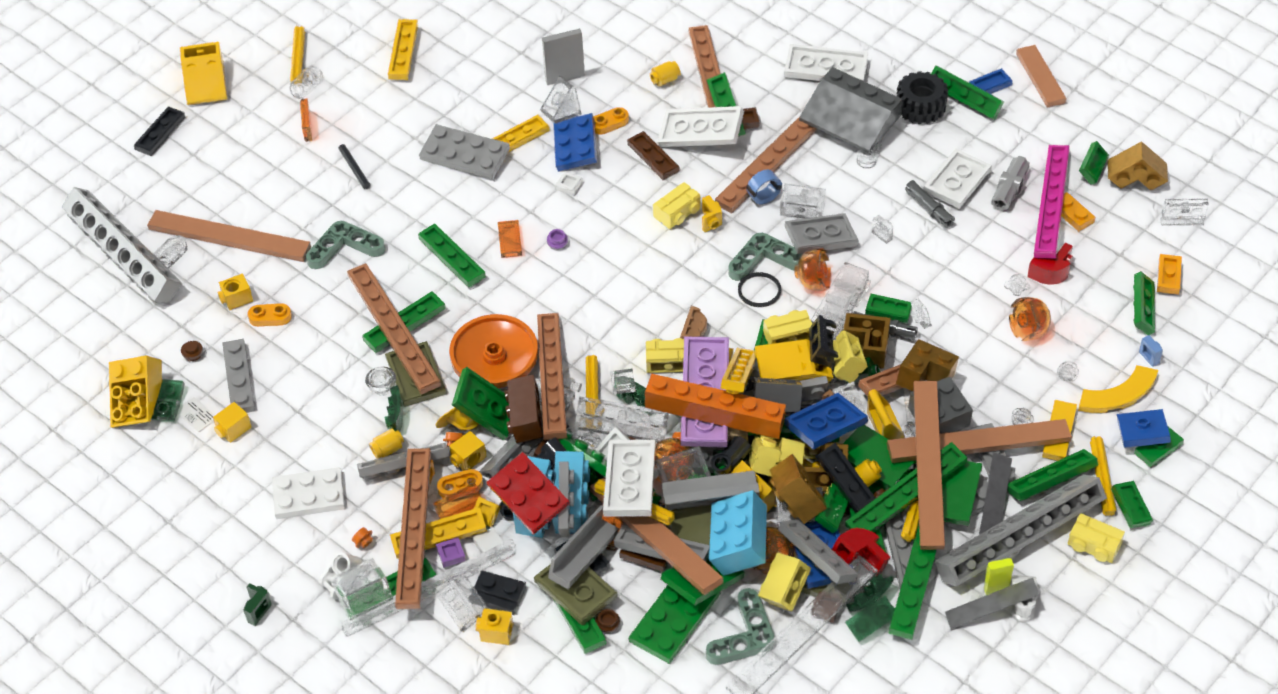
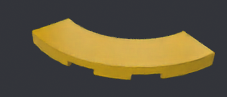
[1078,365,1158,413]

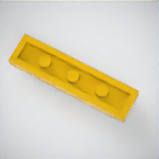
[388,19,418,80]
[390,507,487,559]

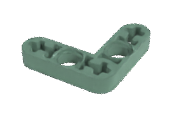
[306,221,385,269]
[728,233,807,281]
[706,588,774,665]

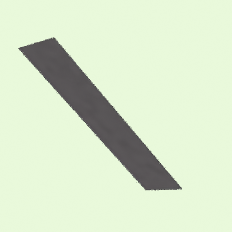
[979,452,1012,534]
[945,577,1039,629]

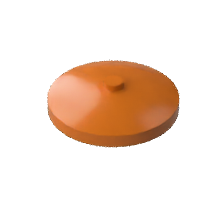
[449,314,538,388]

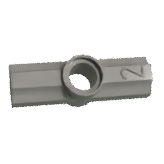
[991,156,1030,211]

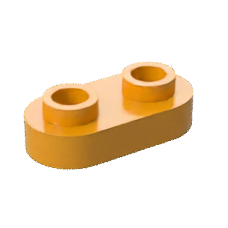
[594,107,629,135]
[247,303,292,327]
[437,469,483,500]

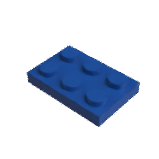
[553,113,597,172]
[784,393,868,450]
[792,521,852,589]

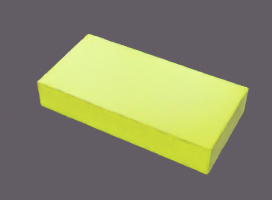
[984,558,1014,595]

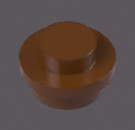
[181,341,203,361]
[596,609,620,633]

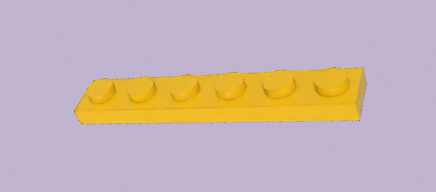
[720,348,757,394]

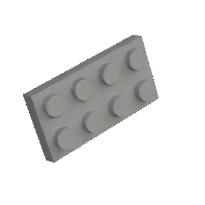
[419,124,510,179]

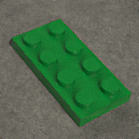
[628,585,721,664]

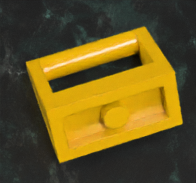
[867,389,905,440]

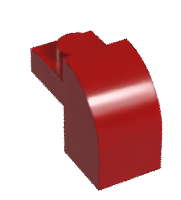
[1027,243,1074,285]
[832,528,891,576]

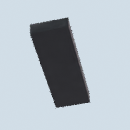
[133,106,186,156]
[815,443,876,513]

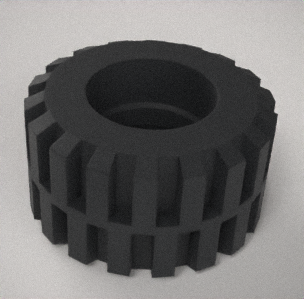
[896,71,948,124]

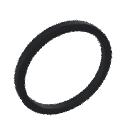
[738,272,781,307]

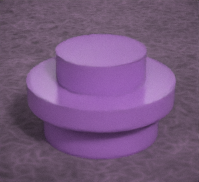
[547,229,568,249]

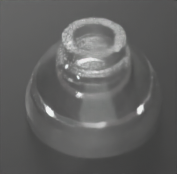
[365,366,396,396]

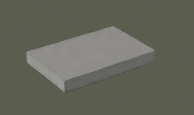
[542,28,585,86]
[785,213,859,254]

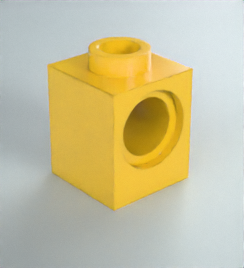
[217,273,254,311]
[449,431,487,471]

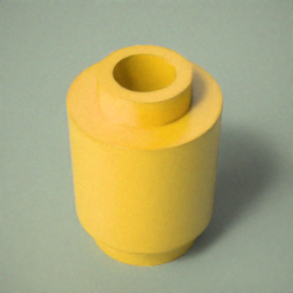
[650,61,681,87]
[369,428,404,459]
[854,459,882,487]

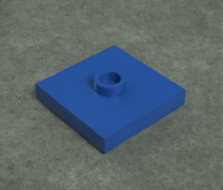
[1117,409,1170,448]

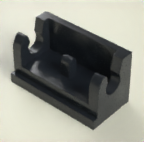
[809,315,838,368]

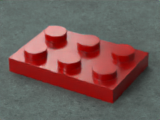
[487,452,570,535]

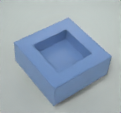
[1139,335,1163,367]

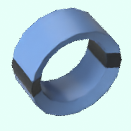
[747,169,782,205]

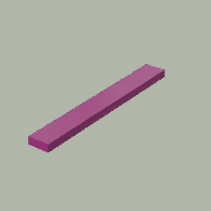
[1034,145,1070,258]

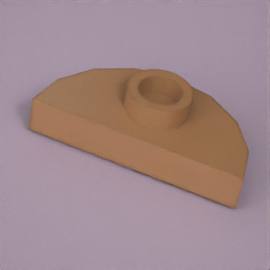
[680,305,707,339]

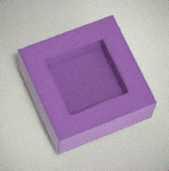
[436,538,466,568]

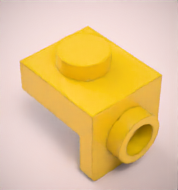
[702,195,722,232]

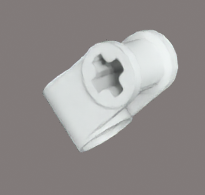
[318,553,363,600]
[1010,575,1037,622]

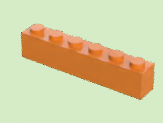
[645,373,786,439]

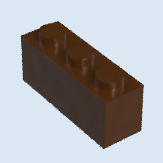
[505,374,543,443]

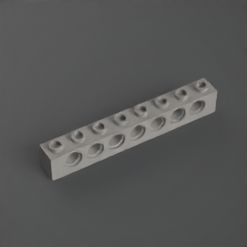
[62,187,182,304]
[934,474,1107,586]

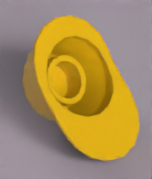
[435,408,479,431]

